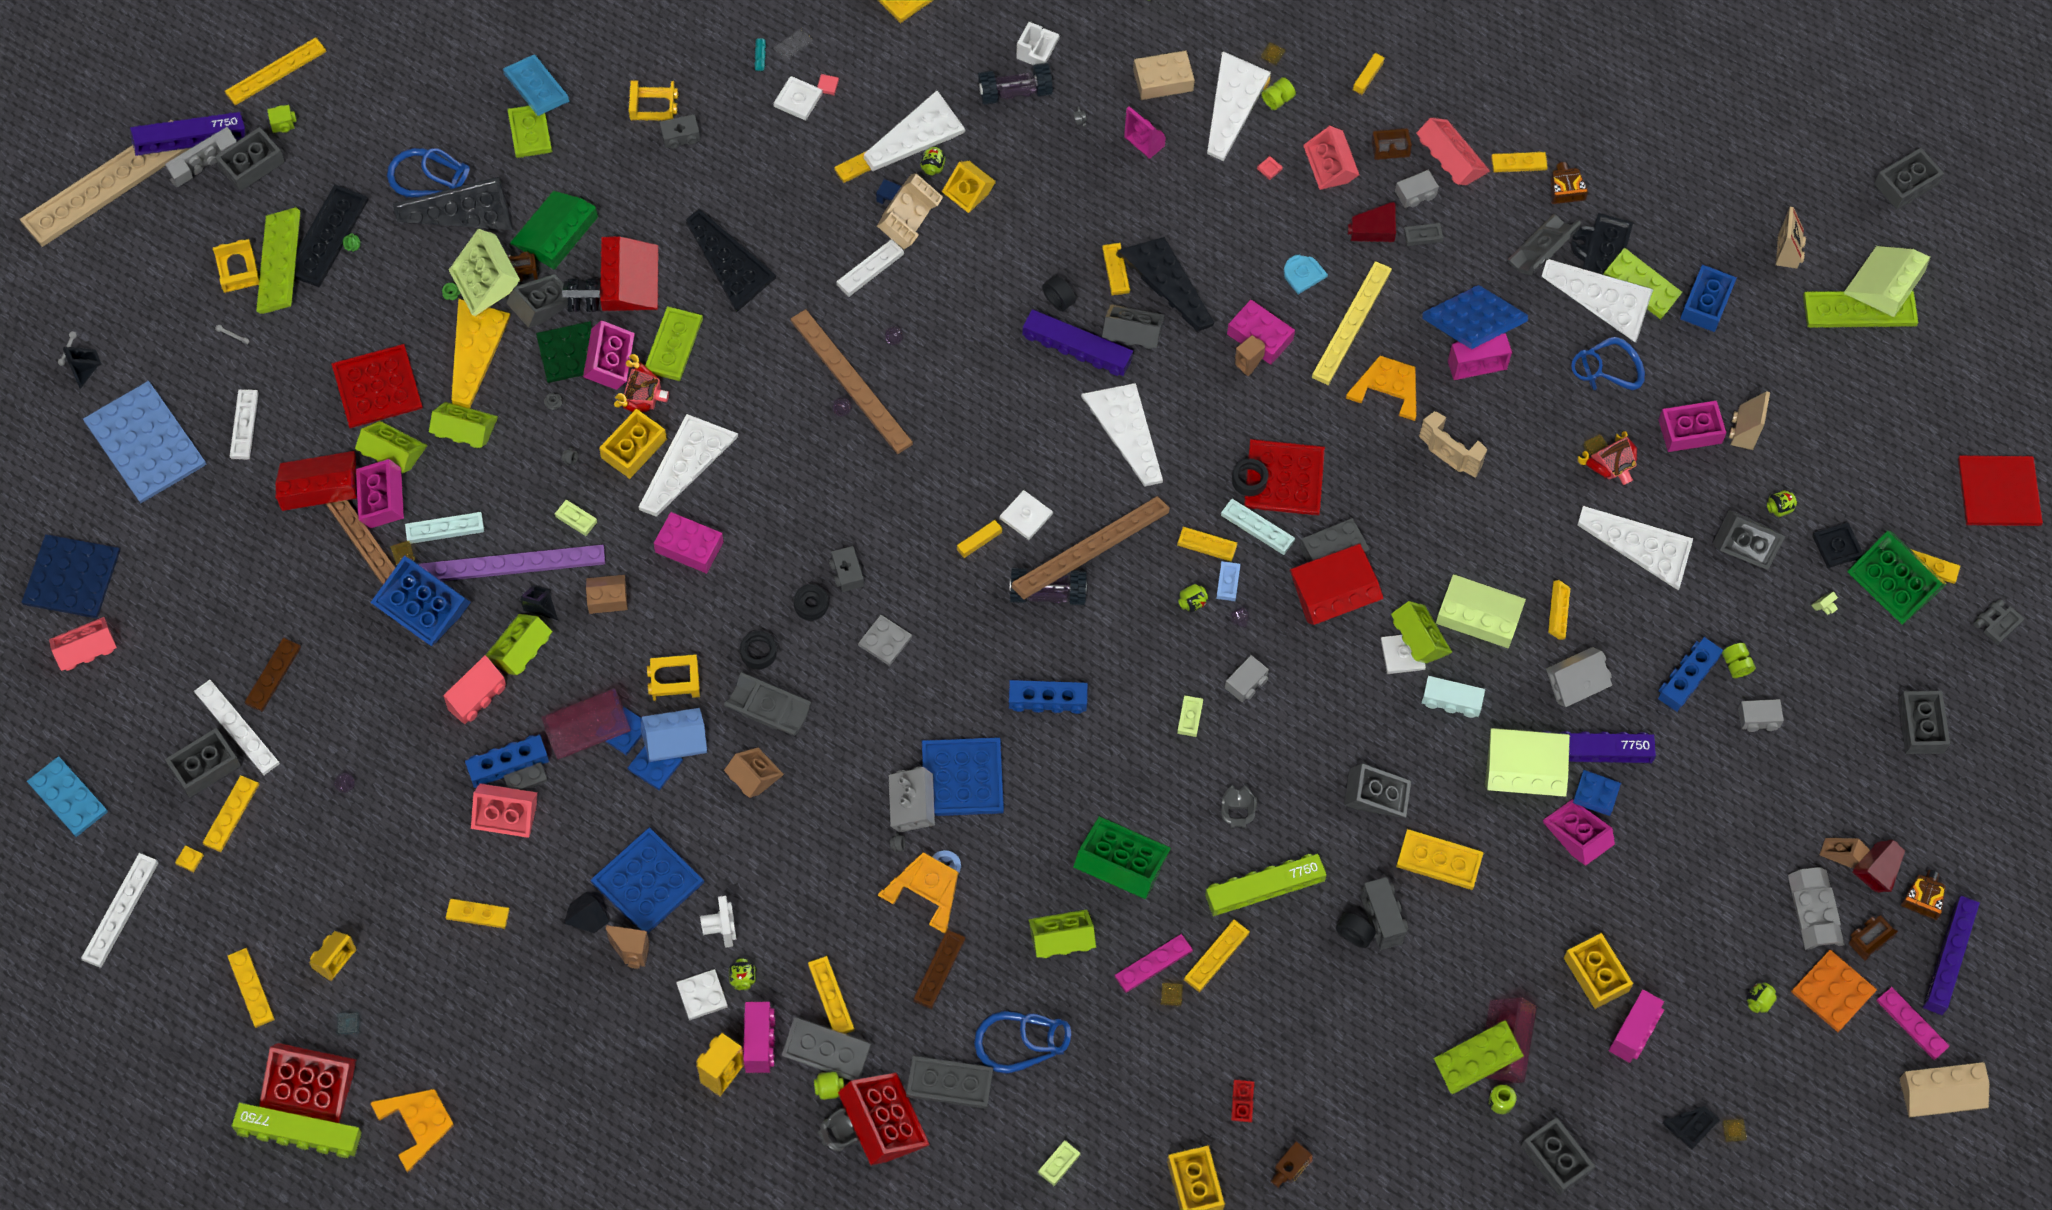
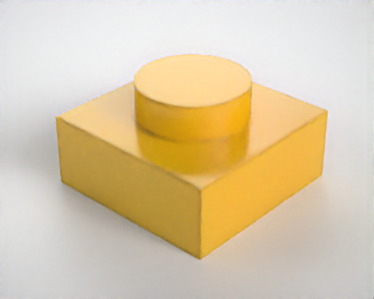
[175,846,204,872]

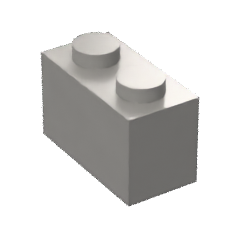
[1395,170,1439,208]
[1225,655,1269,702]
[1738,699,1784,732]

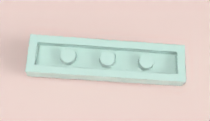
[1221,499,1295,555]
[405,512,484,544]

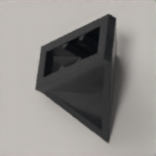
[63,347,102,389]
[520,584,558,620]
[564,892,610,933]

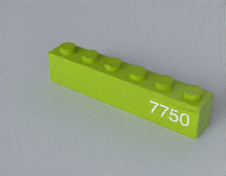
[1205,854,1326,917]
[232,1103,362,1158]

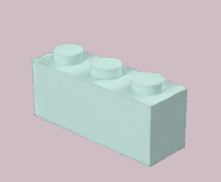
[1422,676,1485,718]

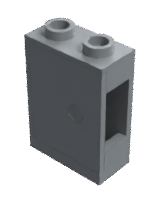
[1546,647,1612,707]
[889,767,935,832]

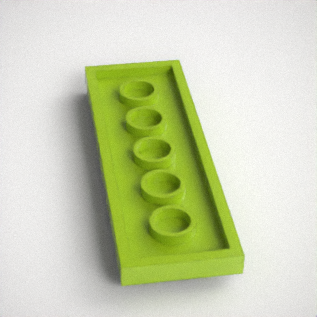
[256,207,300,314]
[1803,291,1918,327]

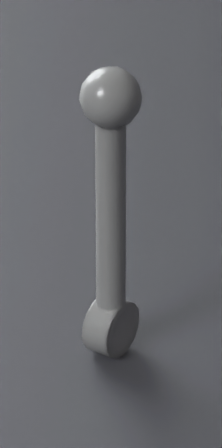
[215,325,250,345]
[58,332,77,366]

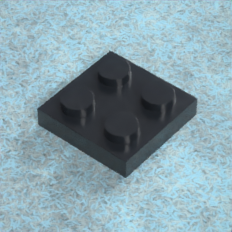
[1813,522,1864,568]

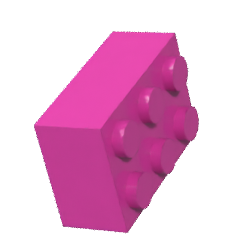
[1227,300,1295,365]
[583,320,634,390]
[1448,333,1512,380]
[1658,401,1726,452]
[356,459,404,528]
[654,512,723,573]
[1609,990,1664,1063]
[744,1002,775,1073]

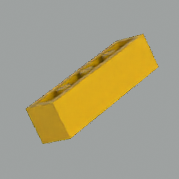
[1353,53,1385,95]
[957,520,1002,558]

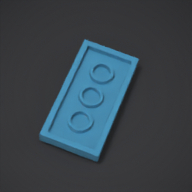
[503,54,569,116]
[27,756,108,837]

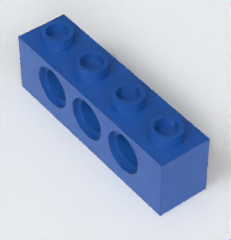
[1658,637,1723,712]
[1009,680,1087,714]
[465,735,549,788]

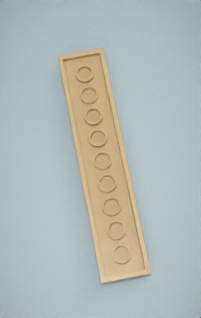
[20,120,191,247]

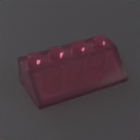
[542,688,631,759]
[1484,997,1537,1083]

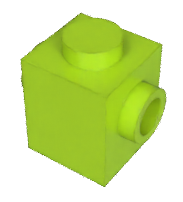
[267,105,297,133]

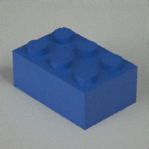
[1680,265,1737,332]

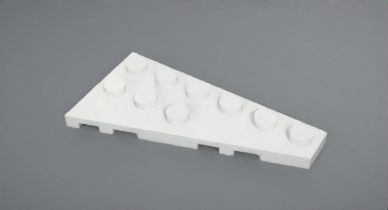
[1207,51,1271,161]
[864,91,965,171]
[1542,259,1653,342]
[1081,383,1163,486]
[639,414,738,517]
[1577,506,1693,590]

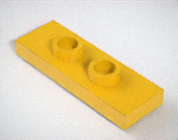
[1491,152,1547,172]
[1102,243,1130,295]
[1177,527,1237,562]
[1912,550,1960,584]
[1548,580,1570,640]
[446,899,510,929]

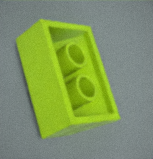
[429,402,498,448]
[355,421,427,473]
[1391,601,1452,663]
[485,614,553,675]
[1028,910,1096,958]

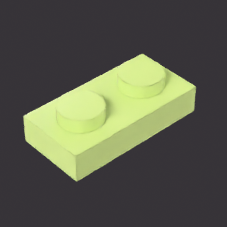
[555,500,597,536]
[1177,696,1203,737]
[1038,1140,1081,1186]

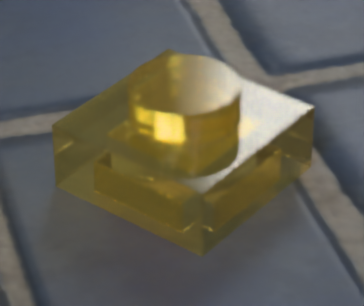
[1261,43,1285,65]
[1583,434,1608,456]
[390,541,415,565]
[1161,983,1183,1006]
[1722,1119,1747,1142]

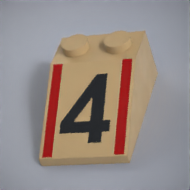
[1776,207,1806,268]

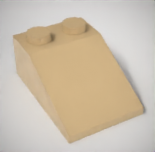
[1729,391,1770,450]

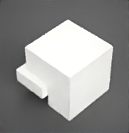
[1017,22,1059,65]

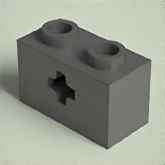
[659,114,700,149]
[829,546,864,592]

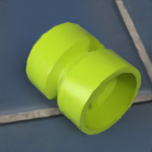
[1262,77,1296,110]
[1722,643,1756,678]

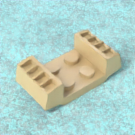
[877,173,943,250]
[1419,412,1487,478]

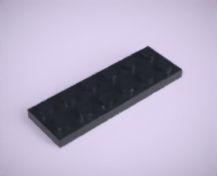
[294,184,368,287]

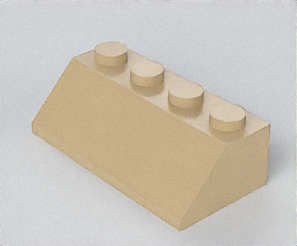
[1900,1063,1989,1117]

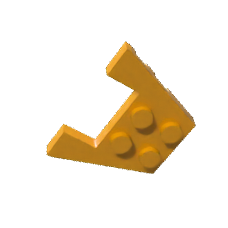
[1346,356,1416,421]
[878,852,959,933]
[370,1089,454,1172]

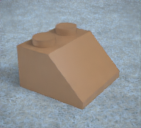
[586,575,628,614]
[724,748,784,798]
[606,926,650,968]

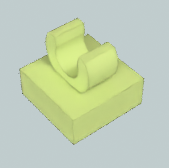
[1812,592,1838,615]

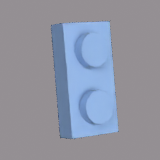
[1216,561,1240,601]

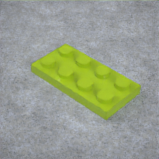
[1603,248,1683,319]
[645,307,703,381]
[1434,1020,1524,1094]

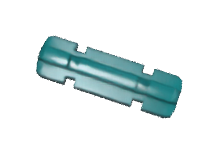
[755,38,765,71]

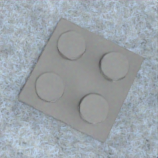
[858,615,912,666]

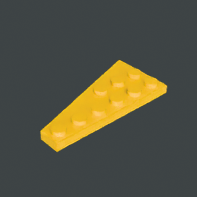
[451,299,511,409]

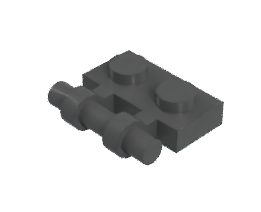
[1974,599,2025,645]

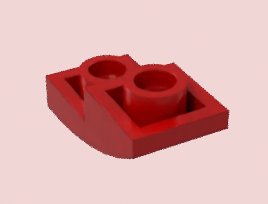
[1231,1080,1254,1122]

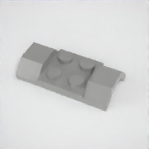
[165,127,237,187]
[1788,867,1844,950]

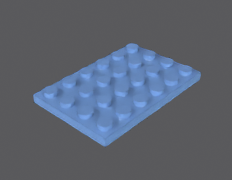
[83,381,207,504]

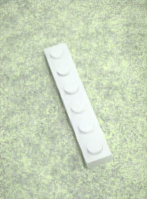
[194,680,280,775]
[82,853,158,968]

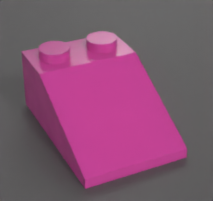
[1124,106,1166,159]
[1543,799,1615,866]

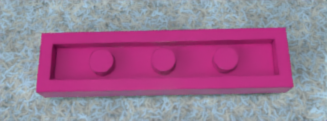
[1115,934,1193,993]
[1877,987,1950,1060]

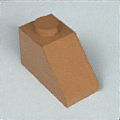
[1235,335,1265,376]
[1820,838,1870,868]

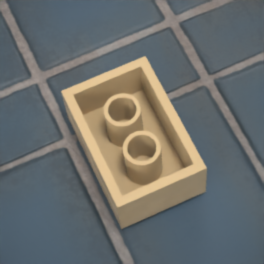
[1133,51,1194,100]

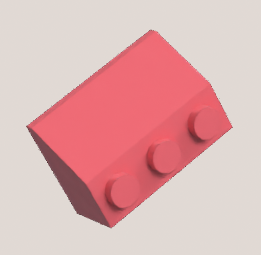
[1303,126,1359,190]
[49,617,116,671]
[443,656,506,724]
[471,783,537,838]

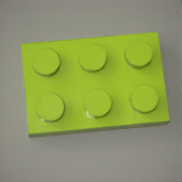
[508,106,552,158]

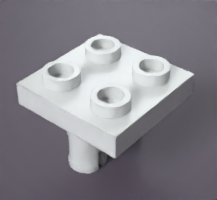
[700,896,736,947]

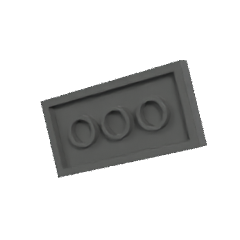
[781,1017,872,1080]
[906,1056,993,1109]

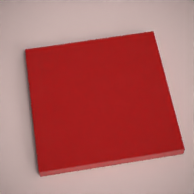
[331,344,423,428]
[1244,439,1325,516]
[1958,456,2043,526]

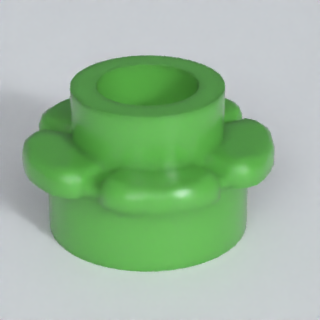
[343,234,360,252]
[442,283,460,300]

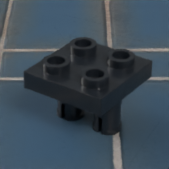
[562,278,601,312]

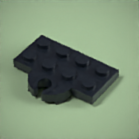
[1571,213,1634,275]

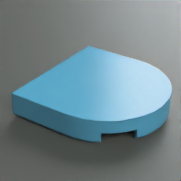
[1284,255,1328,294]

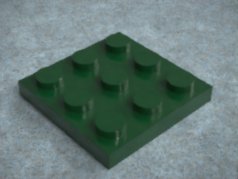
[536,321,592,383]

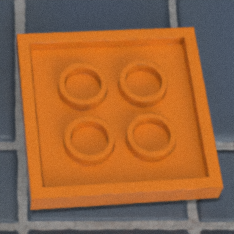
[1791,950,1877,1032]

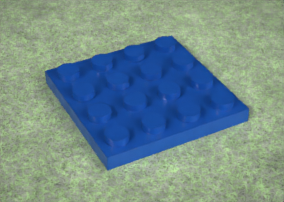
[1423,285,1528,350]
[922,738,1004,816]
[591,828,704,934]

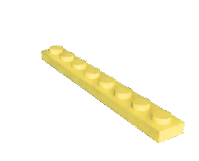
[1312,261,1392,385]

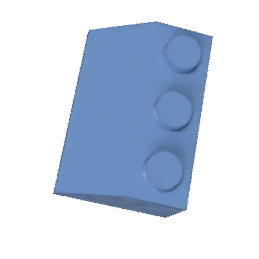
[641,708,707,762]

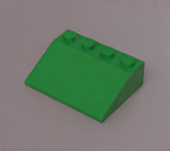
[510,191,598,270]
[1847,531,1947,625]
[1073,816,1171,899]

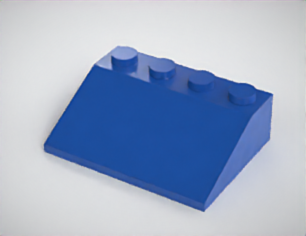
[370,555,471,646]

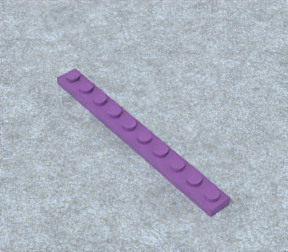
[419,545,605,581]

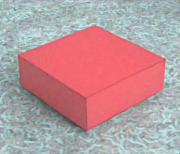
[817,74,839,95]
[1257,156,1283,180]

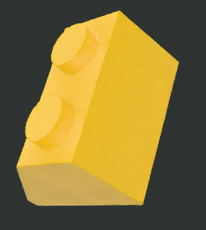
[942,161,996,213]
[309,931,356,981]

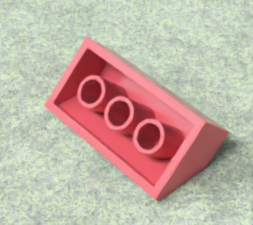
[1417,118,1490,185]

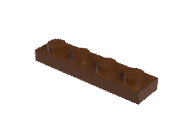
[244,638,301,712]
[914,930,966,1009]

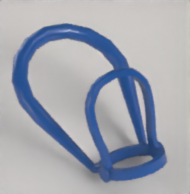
[387,148,469,198]
[1572,337,1645,390]
[974,1011,1071,1073]

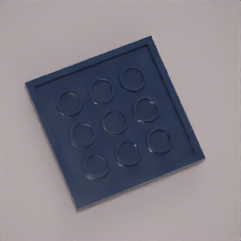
[22,534,120,618]

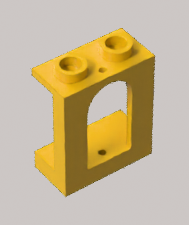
[629,81,678,120]
[213,239,259,293]
[647,655,700,701]

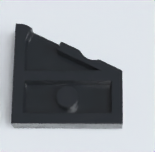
[1662,1106,1720,1150]

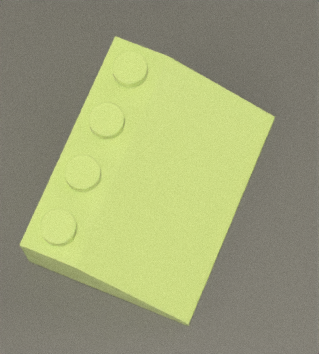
[449,229,520,316]
[1844,246,1930,317]
[1436,574,1526,648]
[1485,728,1569,796]

